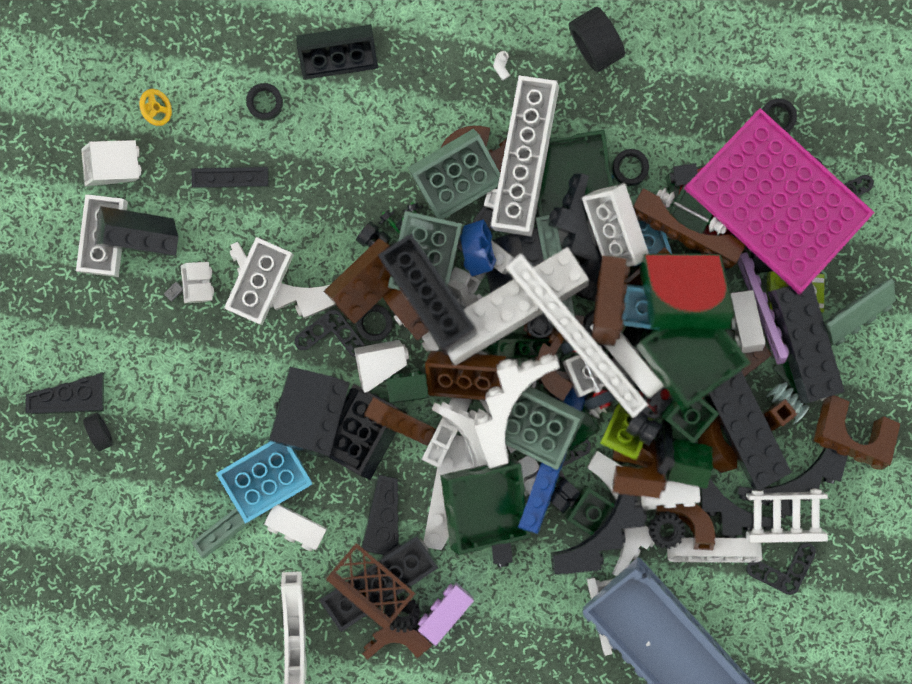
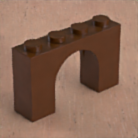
[813,395,900,470]
[612,439,666,499]

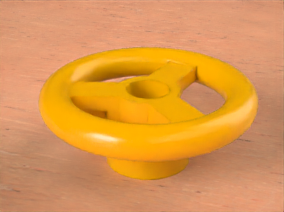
[139,89,172,126]

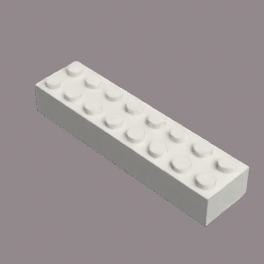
[491,76,559,236]
[448,247,589,366]

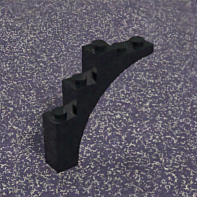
[549,173,602,284]
[735,436,853,519]
[695,442,773,538]
[550,493,647,575]

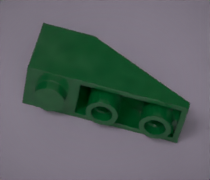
[487,333,550,358]

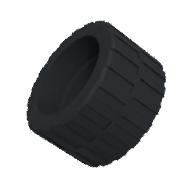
[569,7,626,72]

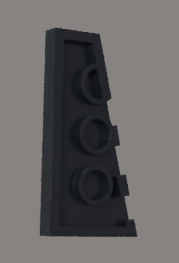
[25,372,104,415]
[361,474,399,555]

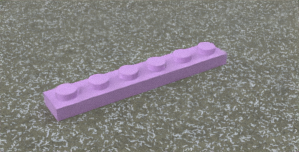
[737,252,789,365]

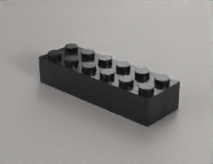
[378,234,478,355]
[768,282,845,403]
[706,371,792,491]
[320,532,439,632]

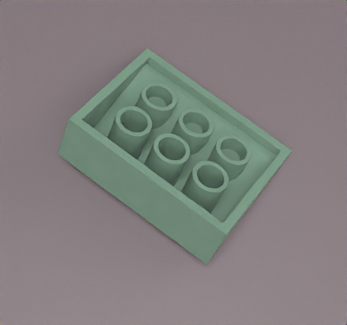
[407,129,500,219]
[388,211,462,291]
[824,279,896,346]
[505,386,585,470]

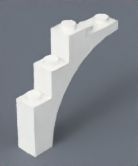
[230,242,336,319]
[475,355,559,468]
[432,402,489,467]
[586,451,655,576]
[281,572,307,684]

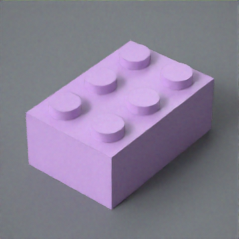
[418,583,474,646]

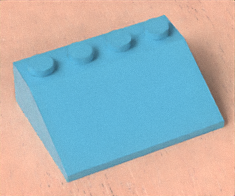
[216,441,313,524]

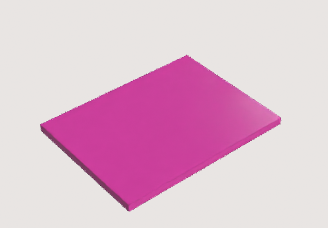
[684,108,875,295]

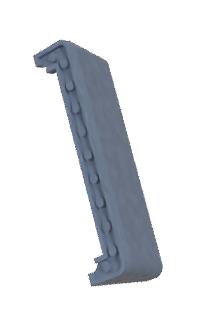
[583,557,755,684]

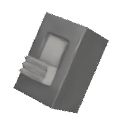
[164,282,183,302]

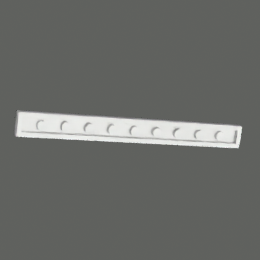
[505,254,648,417]

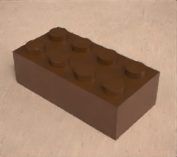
[323,238,392,324]
[592,256,629,346]
[425,351,506,400]

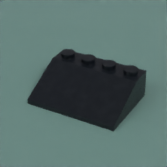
[487,227,544,293]
[268,367,349,458]
[328,384,407,480]

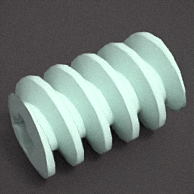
[766,382,809,424]

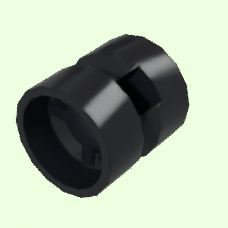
[356,221,392,248]
[527,313,553,339]
[625,411,662,446]
[550,477,581,513]

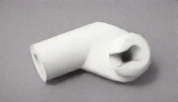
[493,51,510,81]

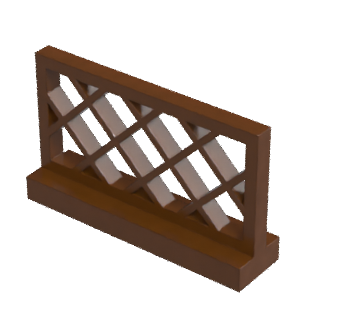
[325,543,416,630]

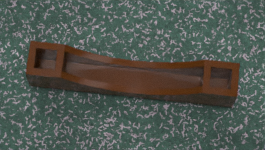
[633,188,745,269]

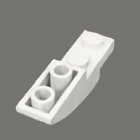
[421,398,472,468]

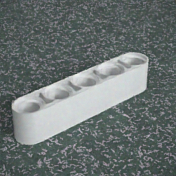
[590,324,664,398]
[667,538,762,563]

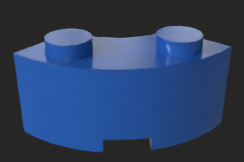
[460,219,497,277]

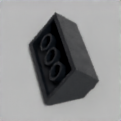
[296,24,378,80]
[95,206,178,256]

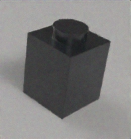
[669,163,698,188]
[492,543,513,567]

